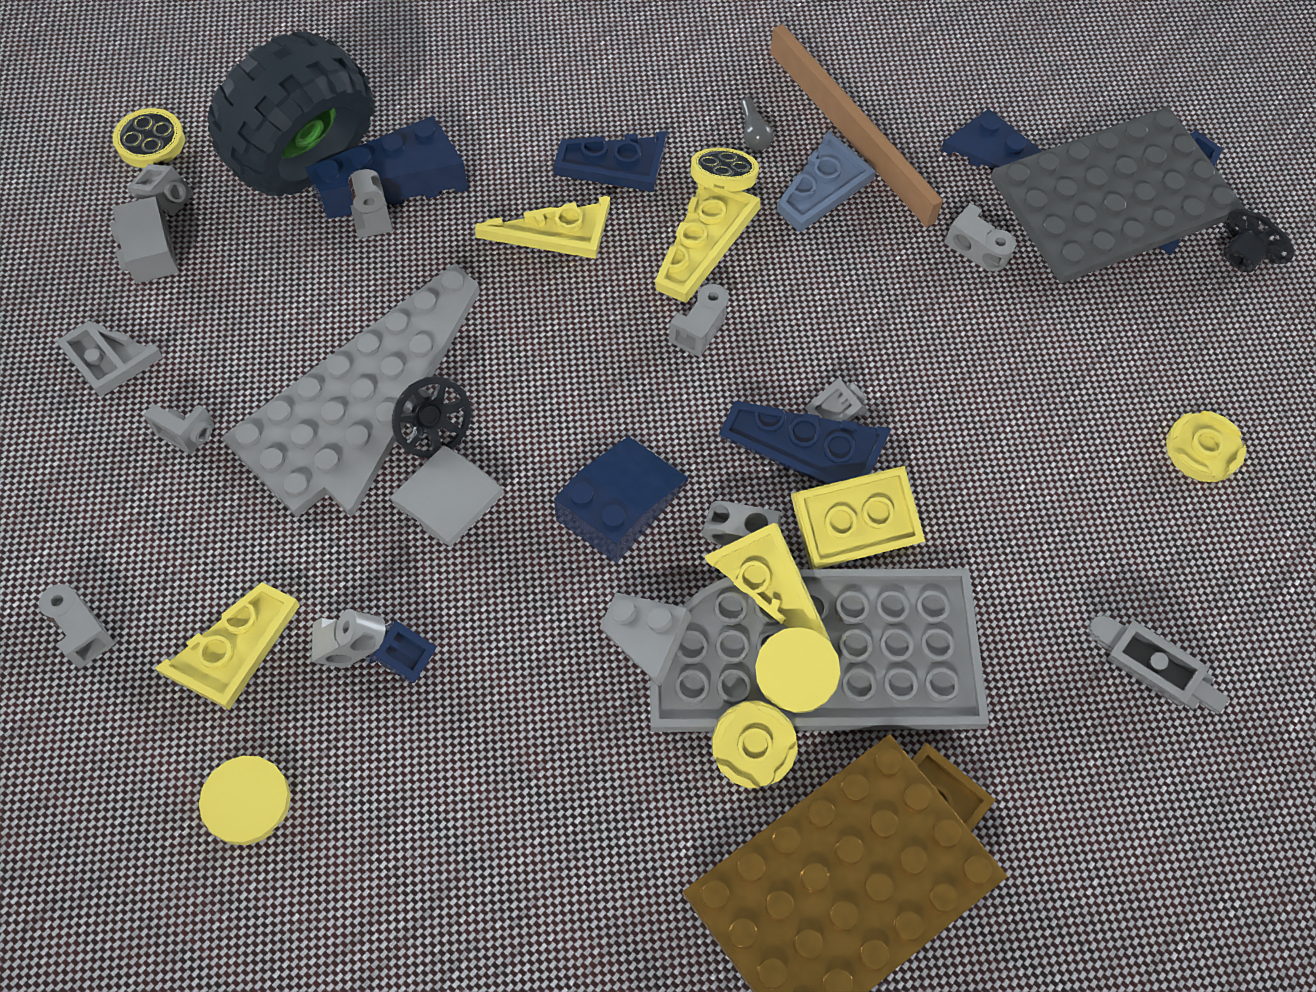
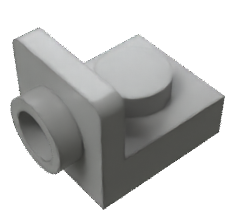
[127,164,193,215]
[804,378,868,422]
[143,403,215,455]

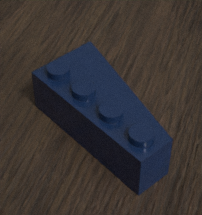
[305,116,468,219]

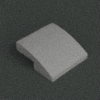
[389,445,505,547]

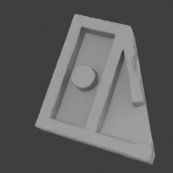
[56,321,163,397]
[600,592,692,686]

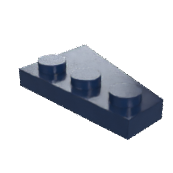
[553,131,668,192]

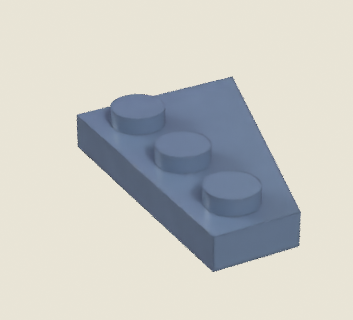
[776,131,876,232]

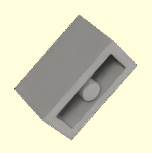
[110,196,179,284]

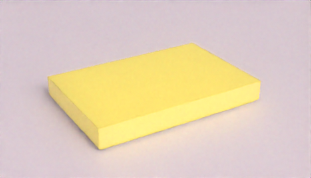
[791,466,925,569]

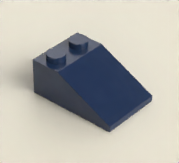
[554,436,689,563]

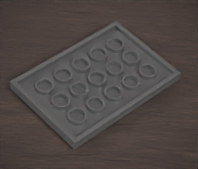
[990,106,1245,284]

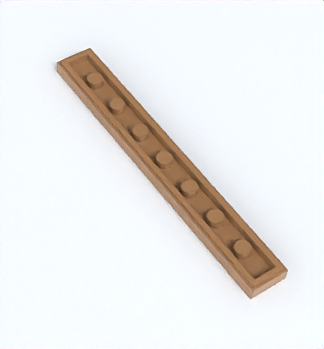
[770,24,943,228]

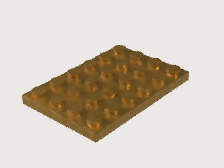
[682,734,1008,992]

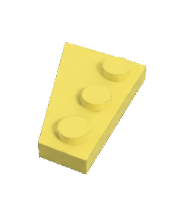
[155,582,300,710]

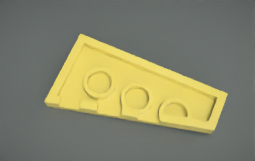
[655,183,761,303]

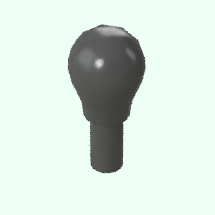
[740,97,773,151]

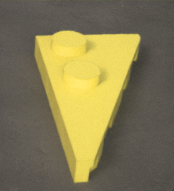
[475,196,610,259]
[704,523,834,648]

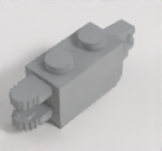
[1087,614,1230,714]

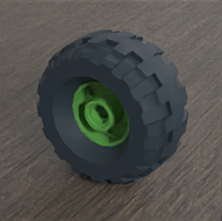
[207,31,375,197]

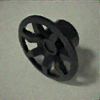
[1223,209,1295,273]
[392,376,471,458]

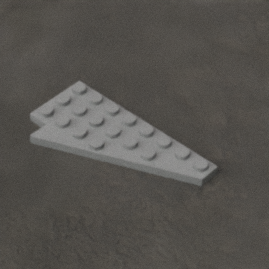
[222,263,480,518]

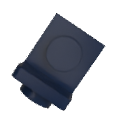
[365,620,437,684]

